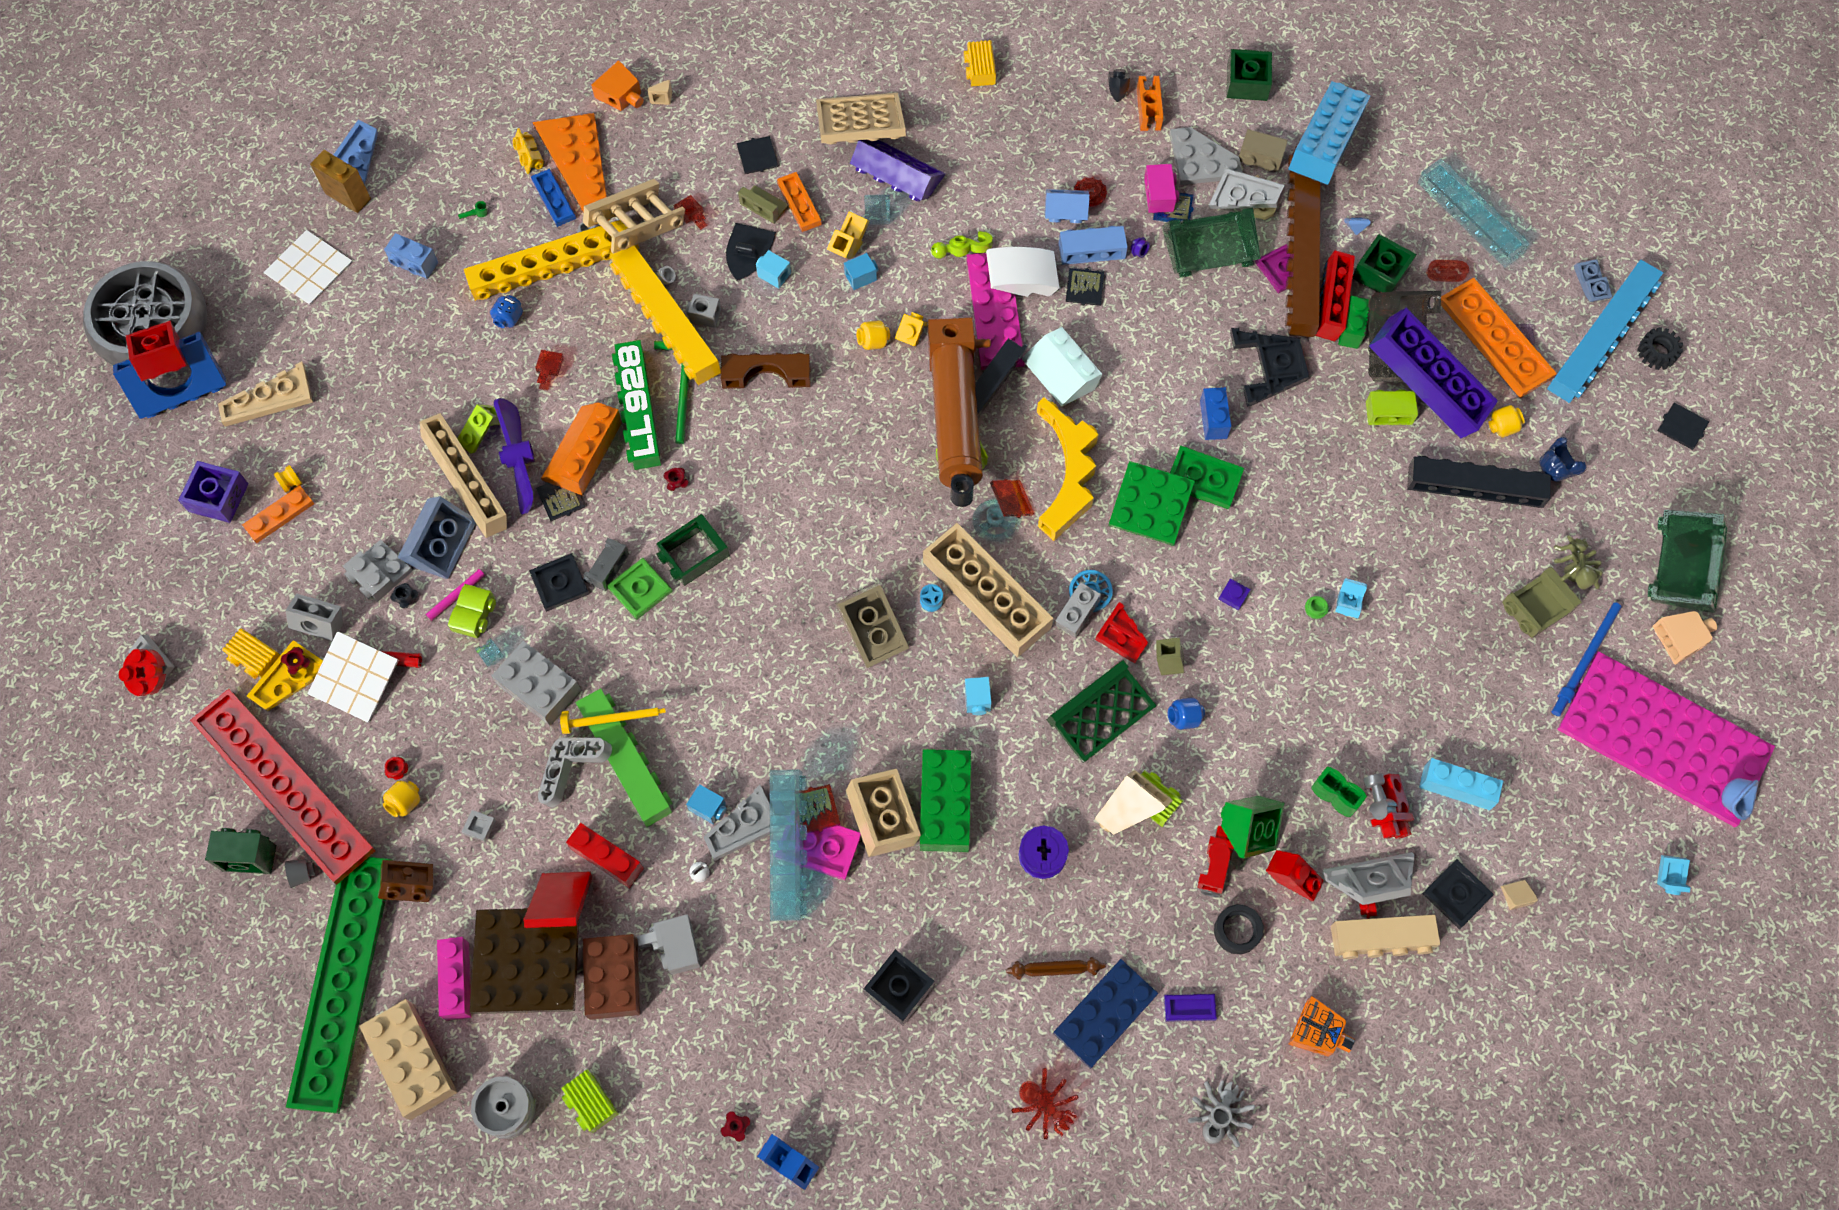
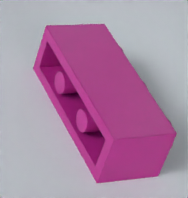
[437,937,472,1021]

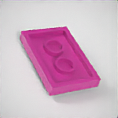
[775,810,861,881]

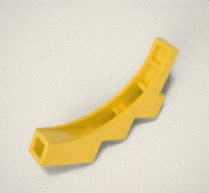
[1037,397,1099,541]

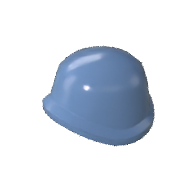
[1721,778,1759,820]

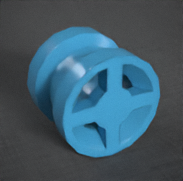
[920,584,943,612]

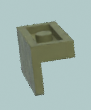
[738,185,788,224]

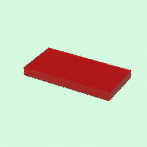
[524,871,592,928]

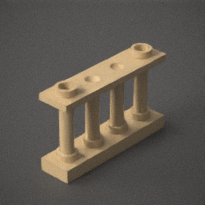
[583,179,685,254]

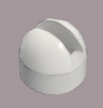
[656,266,676,285]
[689,862,710,883]

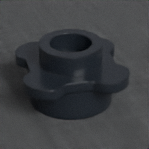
[390,583,419,609]

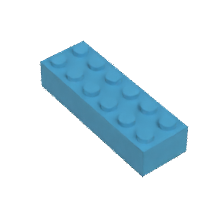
[1288,81,1370,185]

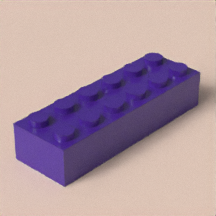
[1369,308,1498,439]

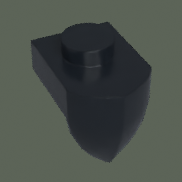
[1108,69,1130,102]

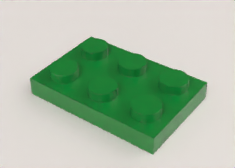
[1170,445,1244,510]

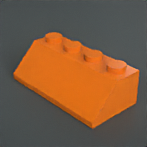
[541,402,622,495]

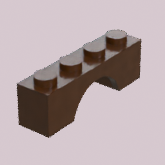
[720,352,811,389]

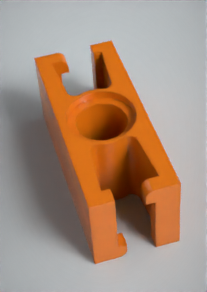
[1137,76,1163,131]

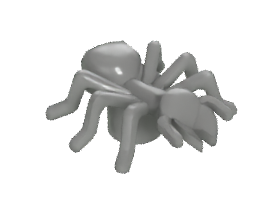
[1188,1080,1255,1147]

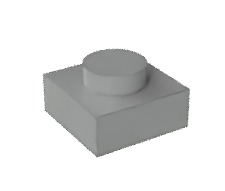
[462,810,496,843]

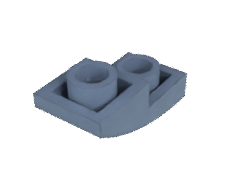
[1574,259,1612,302]

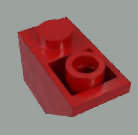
[1266,850,1324,901]

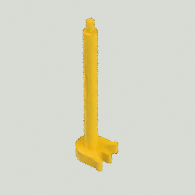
[560,707,666,734]

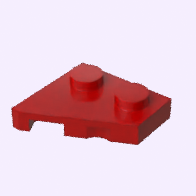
[1095,602,1148,664]

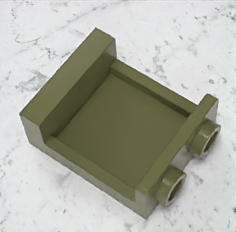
[1502,566,1582,638]

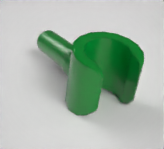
[458,201,488,219]

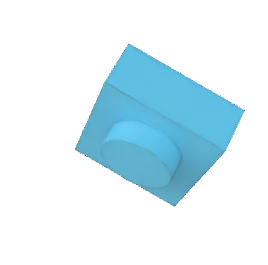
[1335,578,1367,619]
[1657,855,1691,895]

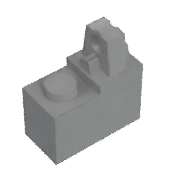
[637,914,701,975]

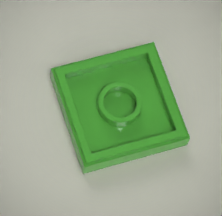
[607,558,673,620]

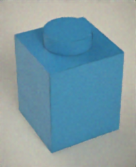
[844,253,879,290]
[686,784,727,825]

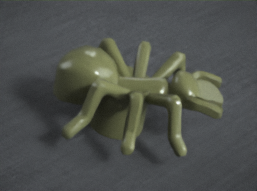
[1554,535,1603,590]

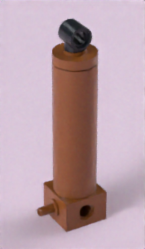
[928,318,991,507]

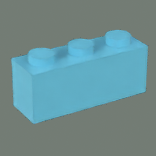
[1419,758,1503,810]

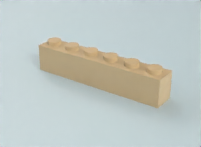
[420,413,507,538]

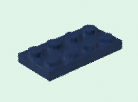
[1053,959,1159,1069]

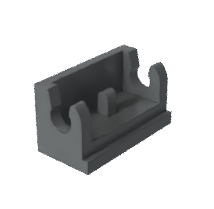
[583,538,629,592]

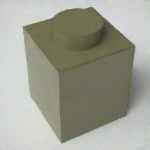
[1156,638,1185,675]

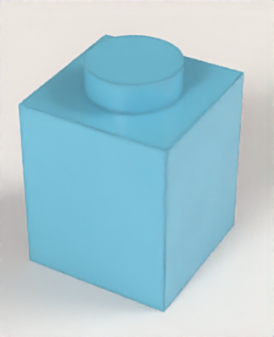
[756,250,791,289]
[964,677,991,715]

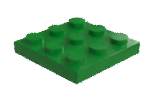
[1108,461,1194,546]

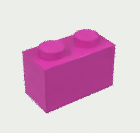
[1144,164,1179,213]

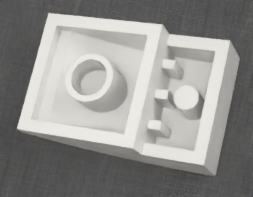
[986,247,1059,297]

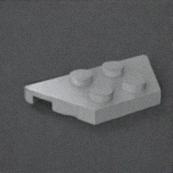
[1322,852,1414,905]

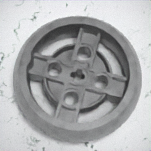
[83,261,207,365]

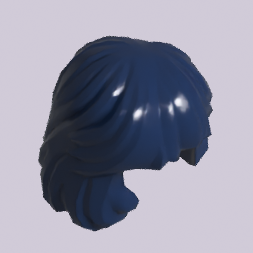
[1539,437,1587,481]

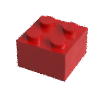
[125,321,186,381]

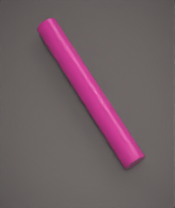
[425,569,485,621]

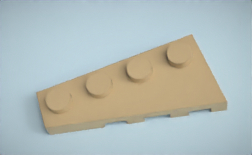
[218,361,313,427]

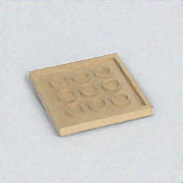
[816,93,906,144]

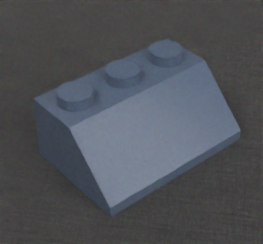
[397,496,476,579]

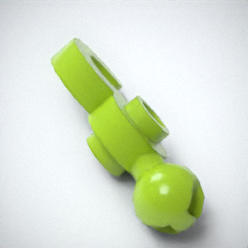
[931,231,993,259]

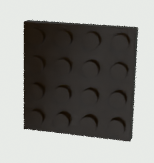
[469,908,579,1014]

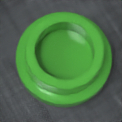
[1305,596,1329,619]

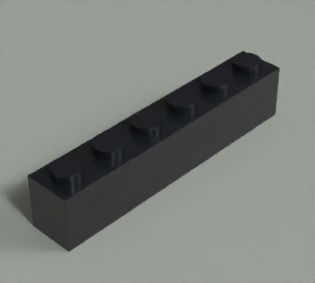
[1407,456,1551,508]

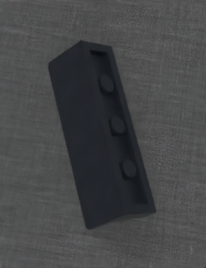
[975,338,1028,418]

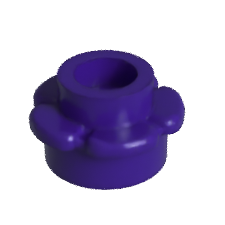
[1131,237,1150,258]

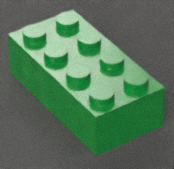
[920,749,971,852]

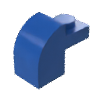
[757,1134,819,1190]

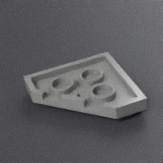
[1169,127,1243,185]

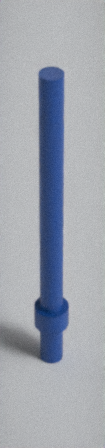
[1551,602,1622,717]

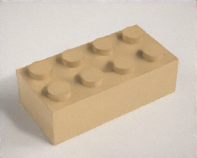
[359,999,458,1120]

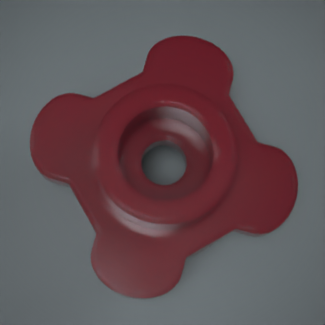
[663,467,689,491]
[281,647,310,675]
[721,1111,750,1142]

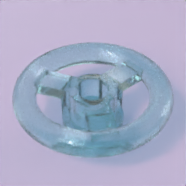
[972,500,1018,541]

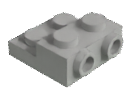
[343,539,413,602]

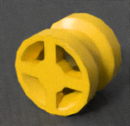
[274,465,302,493]

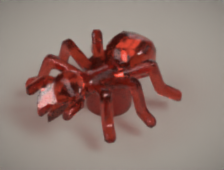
[1011,1068,1079,1140]

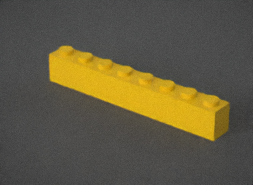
[610,246,721,386]

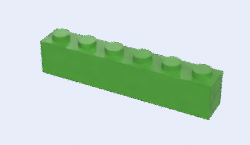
[575,688,673,827]

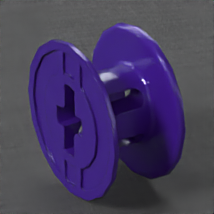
[1018,825,1069,879]

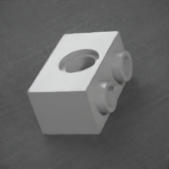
[1055,582,1101,638]
[286,593,343,641]

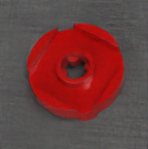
[118,649,166,696]

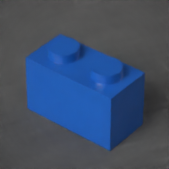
[1200,387,1231,440]

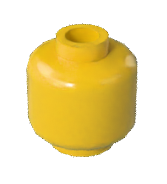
[856,320,890,350]
[1488,405,1525,438]
[383,781,420,817]

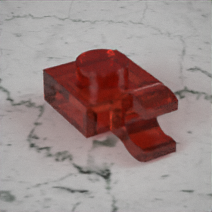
[673,194,707,230]
[535,350,564,391]

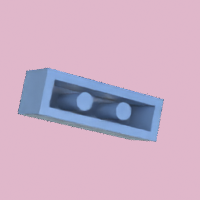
[1058,226,1127,265]

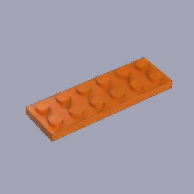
[1438,278,1557,398]

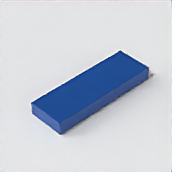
[531,168,576,227]

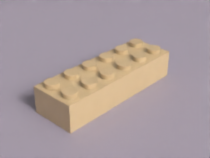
[923,523,1053,658]

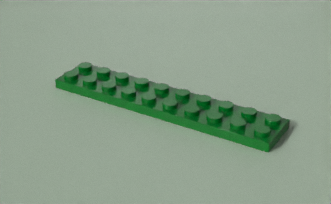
[285,857,392,1114]

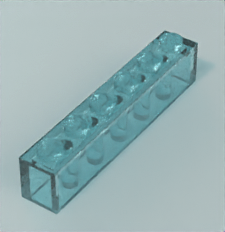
[1417,159,1530,268]
[770,769,808,921]

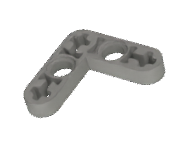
[538,738,612,808]

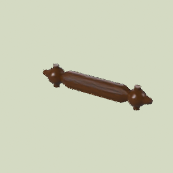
[1005,957,1106,980]

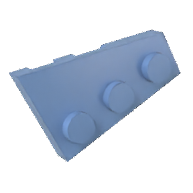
[333,120,378,185]

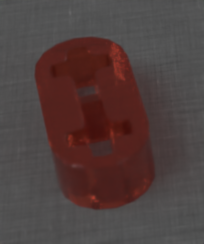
[1426,259,1469,282]

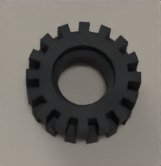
[1637,327,1683,370]

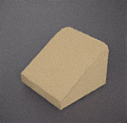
[648,80,672,105]
[1501,880,1538,910]

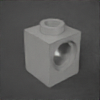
[686,294,721,328]

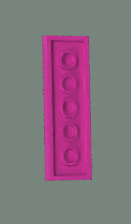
[966,253,1025,370]

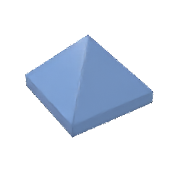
[1344,218,1370,235]

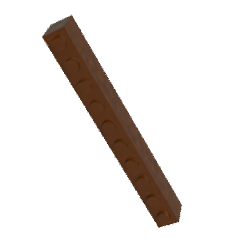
[1285,146,1320,337]

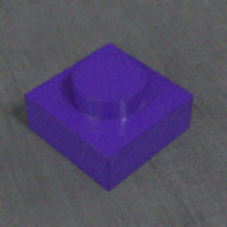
[1218,578,1251,611]

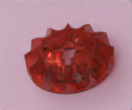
[1073,176,1107,207]

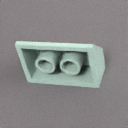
[1022,327,1102,406]

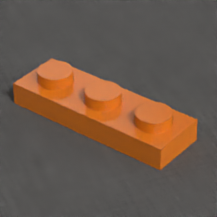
[777,172,822,232]
[242,485,314,544]

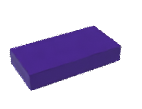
[1164,994,1217,1022]

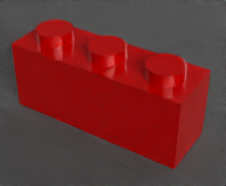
[566,822,644,889]

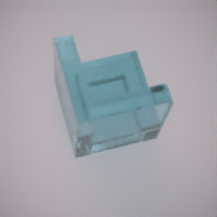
[864,195,890,224]

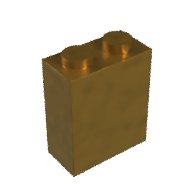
[310,150,371,214]

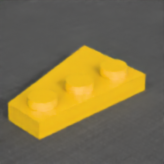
[247,640,323,712]

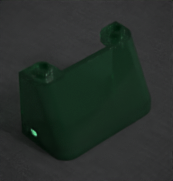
[1162,207,1261,278]
[1648,510,1728,613]

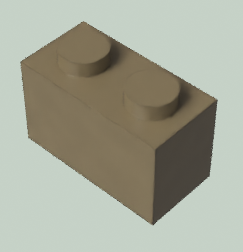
[1239,129,1288,172]

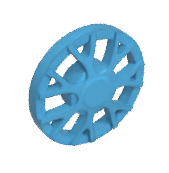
[1069,570,1113,612]

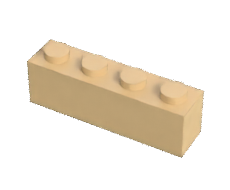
[1331,915,1440,959]

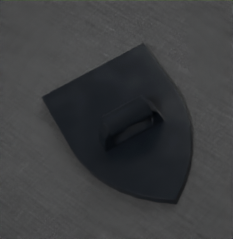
[726,223,776,281]

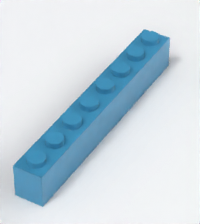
[1547,259,1663,403]

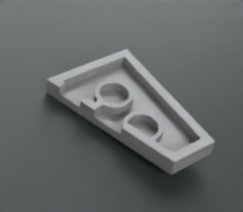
[1209,169,1286,209]
[703,785,781,861]

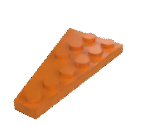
[532,113,610,220]

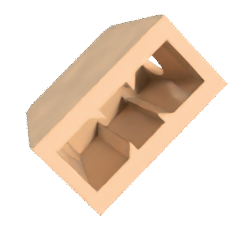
[1653,611,1717,665]

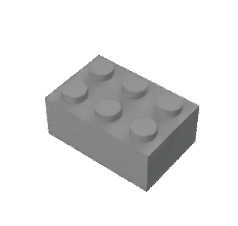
[491,641,581,726]

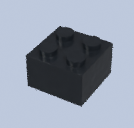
[863,949,935,1026]

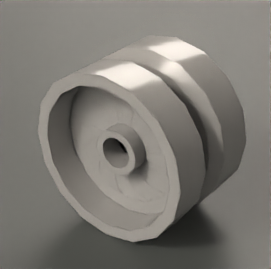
[471,1077,536,1139]

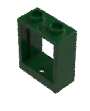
[656,514,730,586]

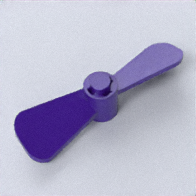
[494,398,535,515]

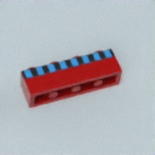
[1315,250,1355,341]

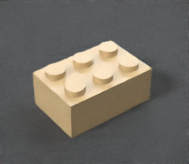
[846,769,921,857]

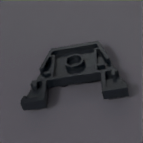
[1230,328,1309,407]

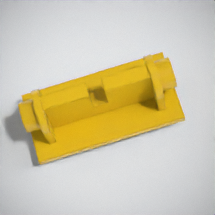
[513,128,544,174]

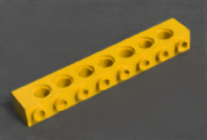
[463,220,639,301]

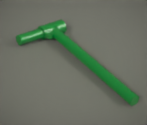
[654,341,689,444]

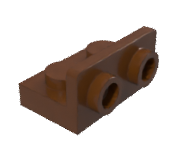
[378,860,433,902]

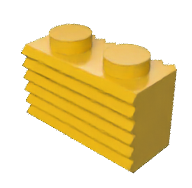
[963,40,996,87]
[223,628,280,680]

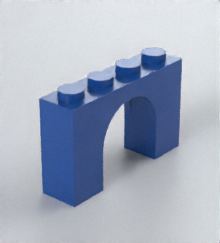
[113,332,226,419]

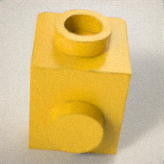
[895,312,928,347]

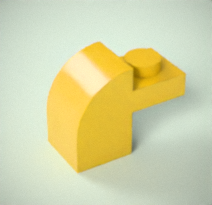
[827,211,869,259]

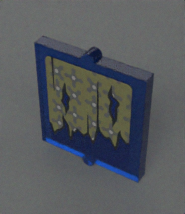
[1153,192,1194,225]

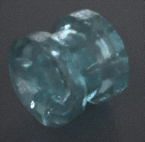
[475,638,504,668]

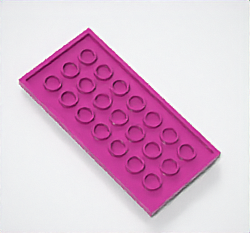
[1557,651,1775,827]

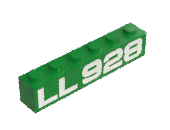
[612,340,662,470]

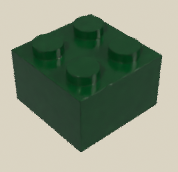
[1226,49,1272,101]
[1352,234,1417,299]
[205,828,277,874]

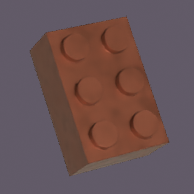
[583,934,640,1020]

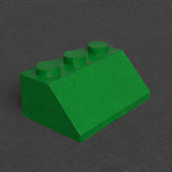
[1221,796,1285,858]

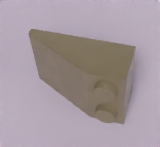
[835,583,909,668]

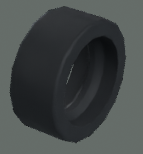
[1214,904,1264,955]

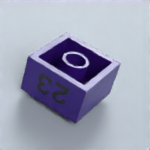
[178,461,249,523]

